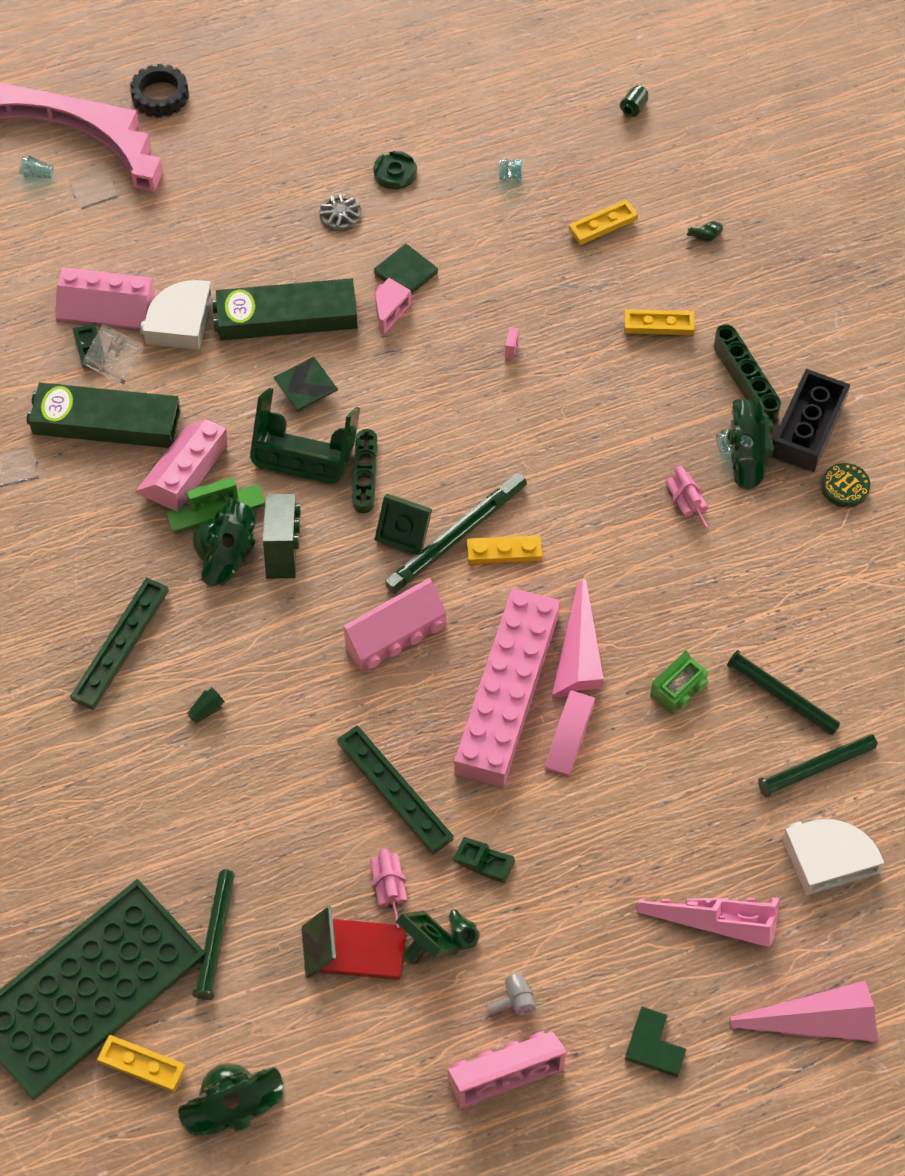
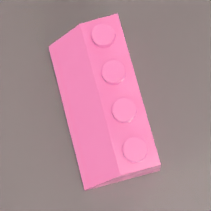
[55,267,155,330]
[136,419,227,512]
[344,578,446,672]
[448,1031,566,1109]

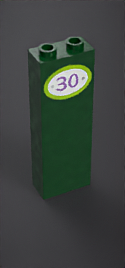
[212,278,358,341]
[27,382,181,448]

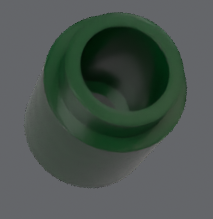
[620,85,648,117]

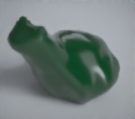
[687,221,723,241]
[448,909,480,950]

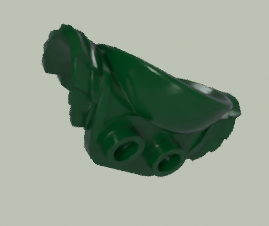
[727,399,774,489]
[193,497,256,586]
[178,1063,283,1136]

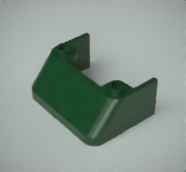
[250,388,360,483]

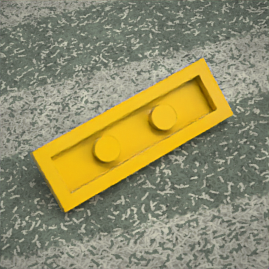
[569,199,638,245]
[624,309,695,335]
[467,535,542,565]
[97,1035,186,1093]

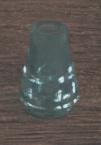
[20,156,54,178]

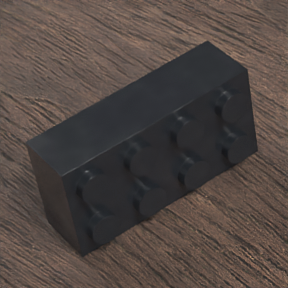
[772,369,851,472]

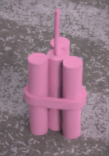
[666,466,708,528]
[370,849,408,928]

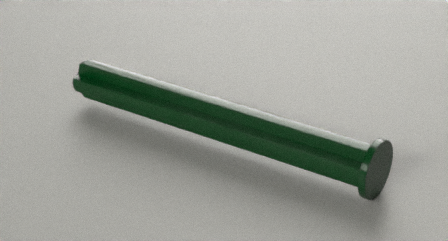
[727,650,840,735]
[758,734,878,798]
[192,869,235,1000]

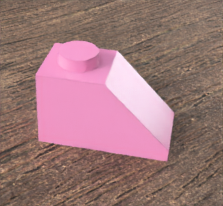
[375,278,411,334]

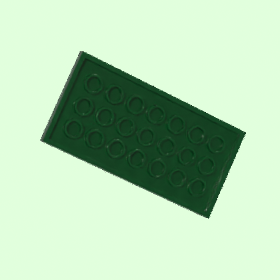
[0,878,206,1101]

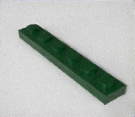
[70,577,169,710]
[337,725,454,855]

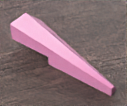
[552,580,603,698]
[637,898,780,947]
[729,981,878,1043]

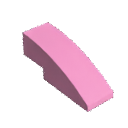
[545,690,595,777]

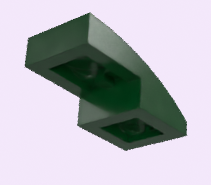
[73,323,106,368]
[453,837,515,884]

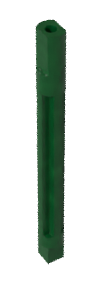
[385,472,527,594]

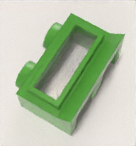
[650,650,708,714]

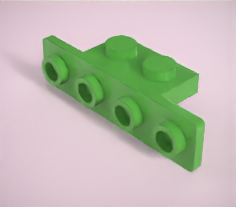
[167,477,266,533]

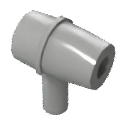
[487,973,535,1016]

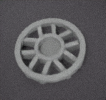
[320,193,361,230]

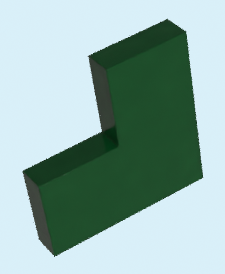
[625,1006,686,1077]

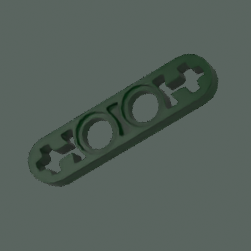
[352,429,378,513]

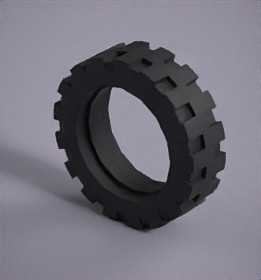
[130,64,189,118]

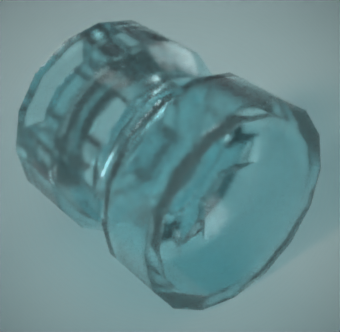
[499,158,522,181]

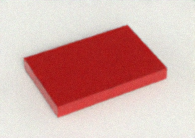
[319,919,406,980]

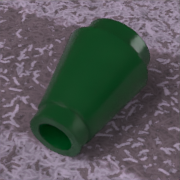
[187,687,225,724]

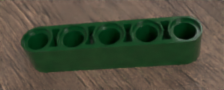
[714,324,781,423]

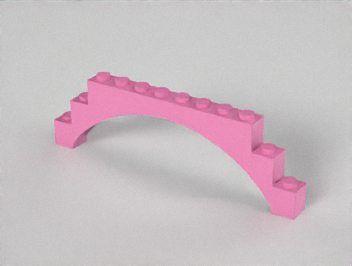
[0,83,163,192]

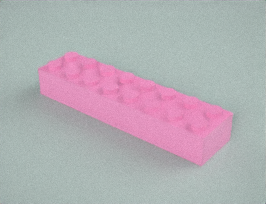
[454,588,560,788]

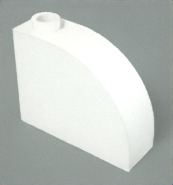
[140,280,213,350]
[782,819,884,895]

